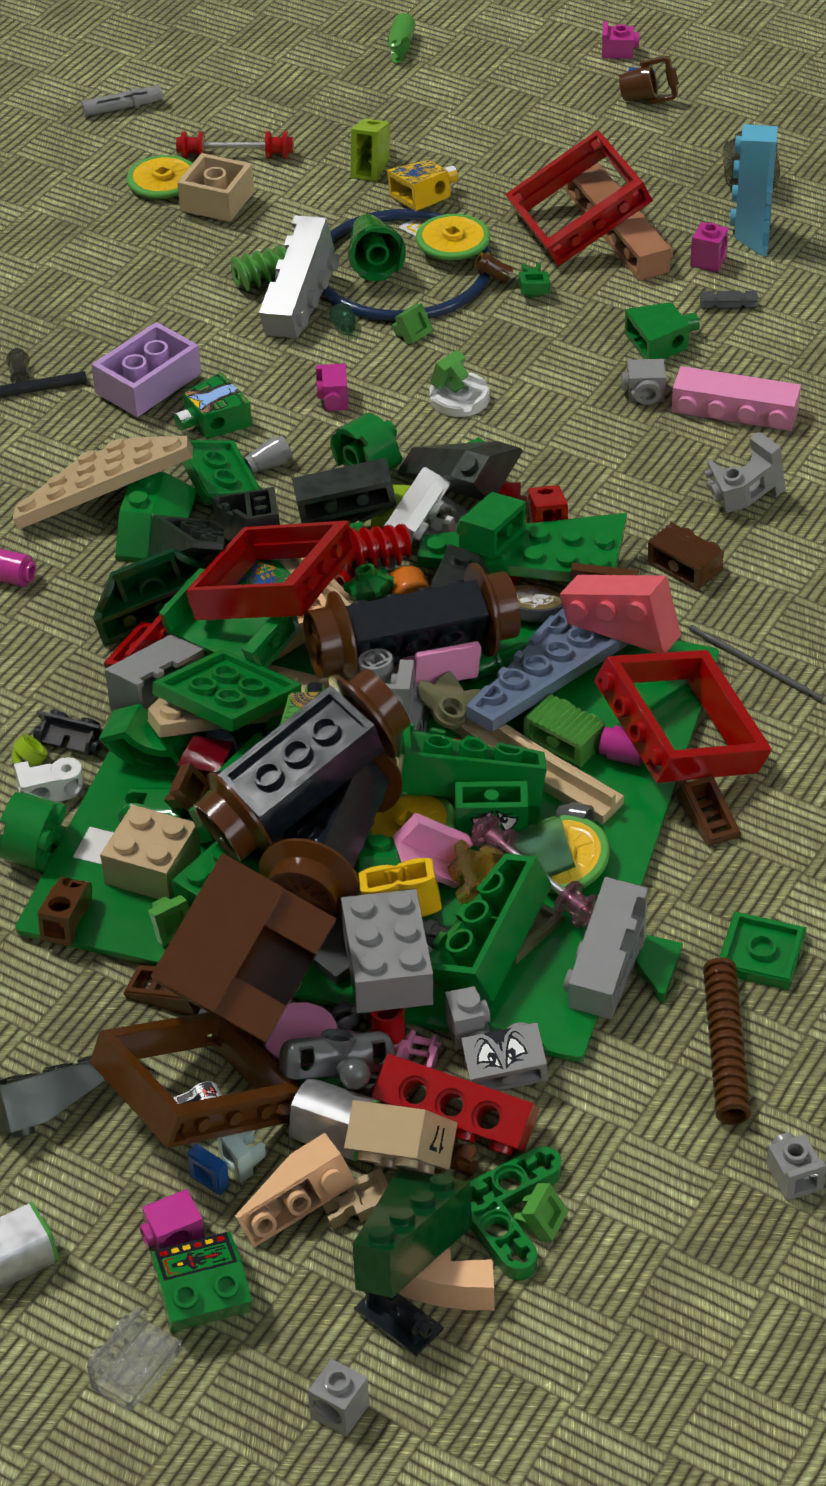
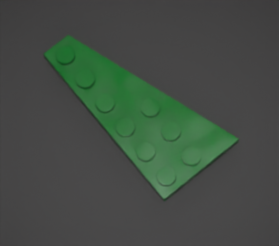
[417,513,627,582]

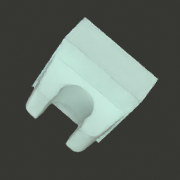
[218,1130,266,1183]

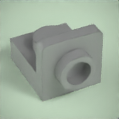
[385,659,415,715]

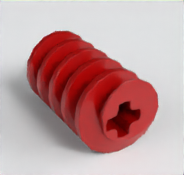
[344,524,412,571]

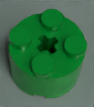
[330,413,403,471]
[0,791,67,872]

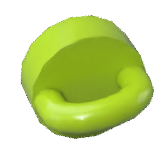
[11,734,48,767]

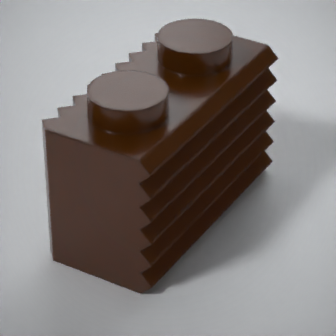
[647,522,724,591]

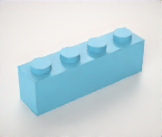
[730,124,778,256]

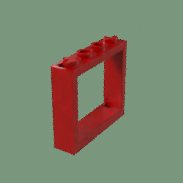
[505,130,653,267]
[186,521,357,620]
[594,650,773,783]

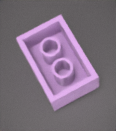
[91,322,201,417]

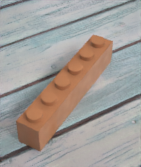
[565,163,673,281]

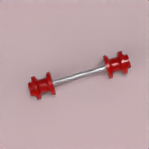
[176,131,294,159]

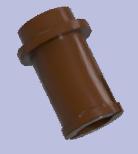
[474,252,513,284]

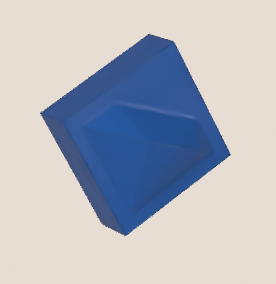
[187,1143,230,1195]

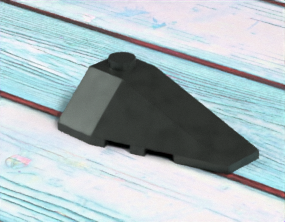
[397,441,523,500]
[148,515,224,559]
[0,1055,105,1138]

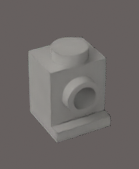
[445,986,490,1050]
[766,1133,826,1201]

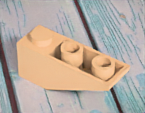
[235,1133,357,1248]

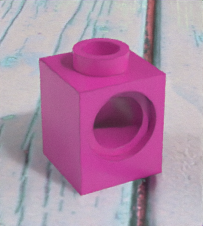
[690,222,729,272]
[139,1189,205,1250]

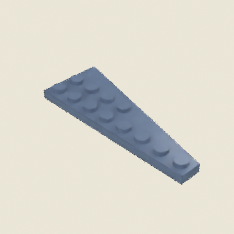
[466,605,629,732]

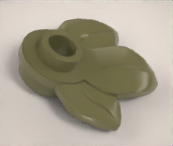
[417,672,481,729]

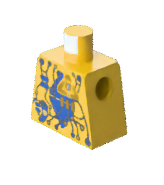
[387,160,458,211]

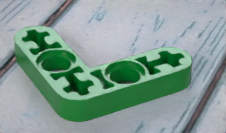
[469,1146,561,1281]

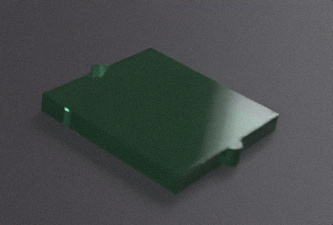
[505,815,576,879]

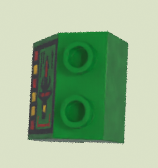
[150,1231,252,1333]

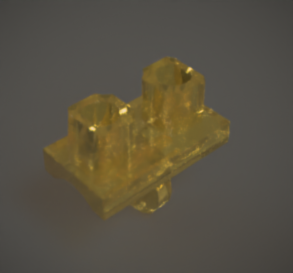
[447,839,503,905]

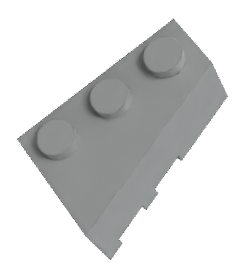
[104,634,204,714]

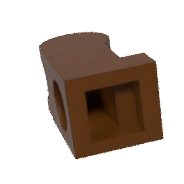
[37,876,92,947]

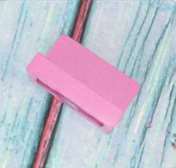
[403,641,481,685]
[393,813,473,889]

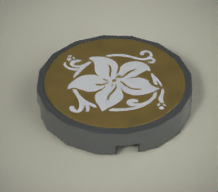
[514,584,562,622]

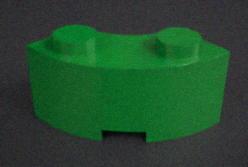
[99,703,197,776]

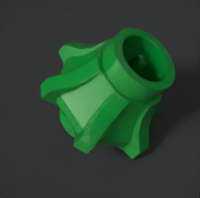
[343,563,395,601]

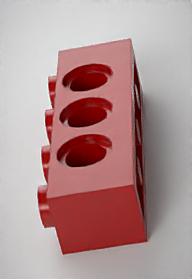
[371,1053,540,1157]

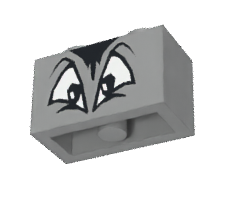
[461,1022,549,1091]

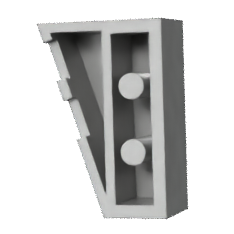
[563,877,648,1019]

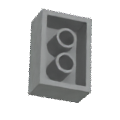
[341,889,433,1013]

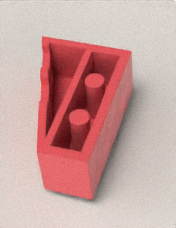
[560,575,681,653]

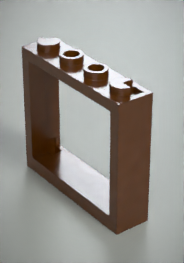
[90,1012,300,1148]

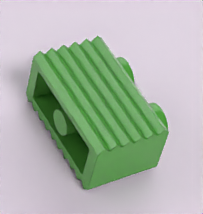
[524,693,605,767]

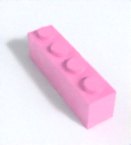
[672,366,801,431]

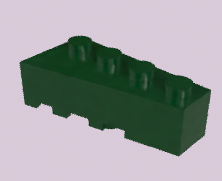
[352,1168,472,1298]

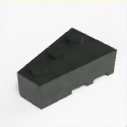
[292,458,397,524]
[211,487,281,545]

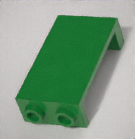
[159,568,301,668]

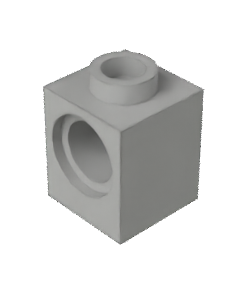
[308,1359,369,1437]

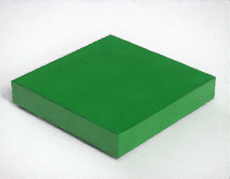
[719,911,807,990]

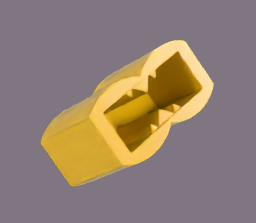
[358,858,442,917]

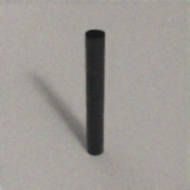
[0,371,87,398]

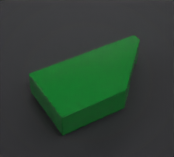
[636,935,683,1002]

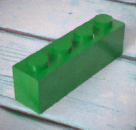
[399,723,547,807]
[429,853,552,1002]

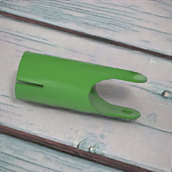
[388,13,416,63]

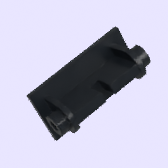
[33,710,103,756]
[354,1291,444,1357]

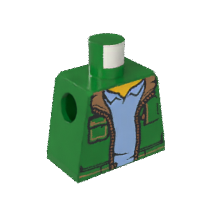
[174,372,252,438]

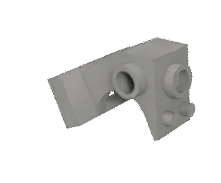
[704,432,786,513]

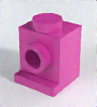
[602,21,639,59]
[316,363,349,411]

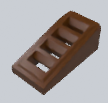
[676,775,741,846]
[123,965,201,1015]

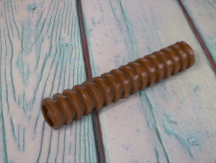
[703,958,751,1125]

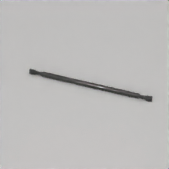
[689,625,824,702]

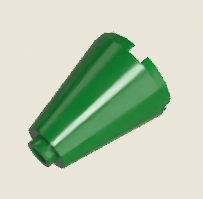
[348,214,406,281]

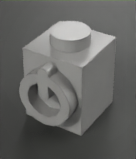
[621,359,666,405]

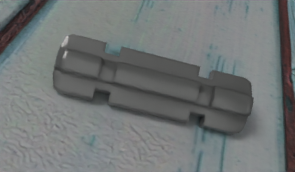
[700,291,758,309]

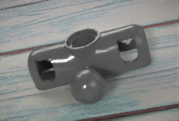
[279,1029,394,1090]

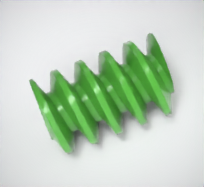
[231,245,287,292]

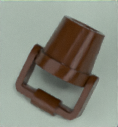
[619,55,679,104]

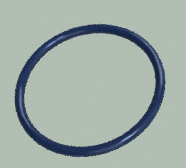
[322,209,492,322]

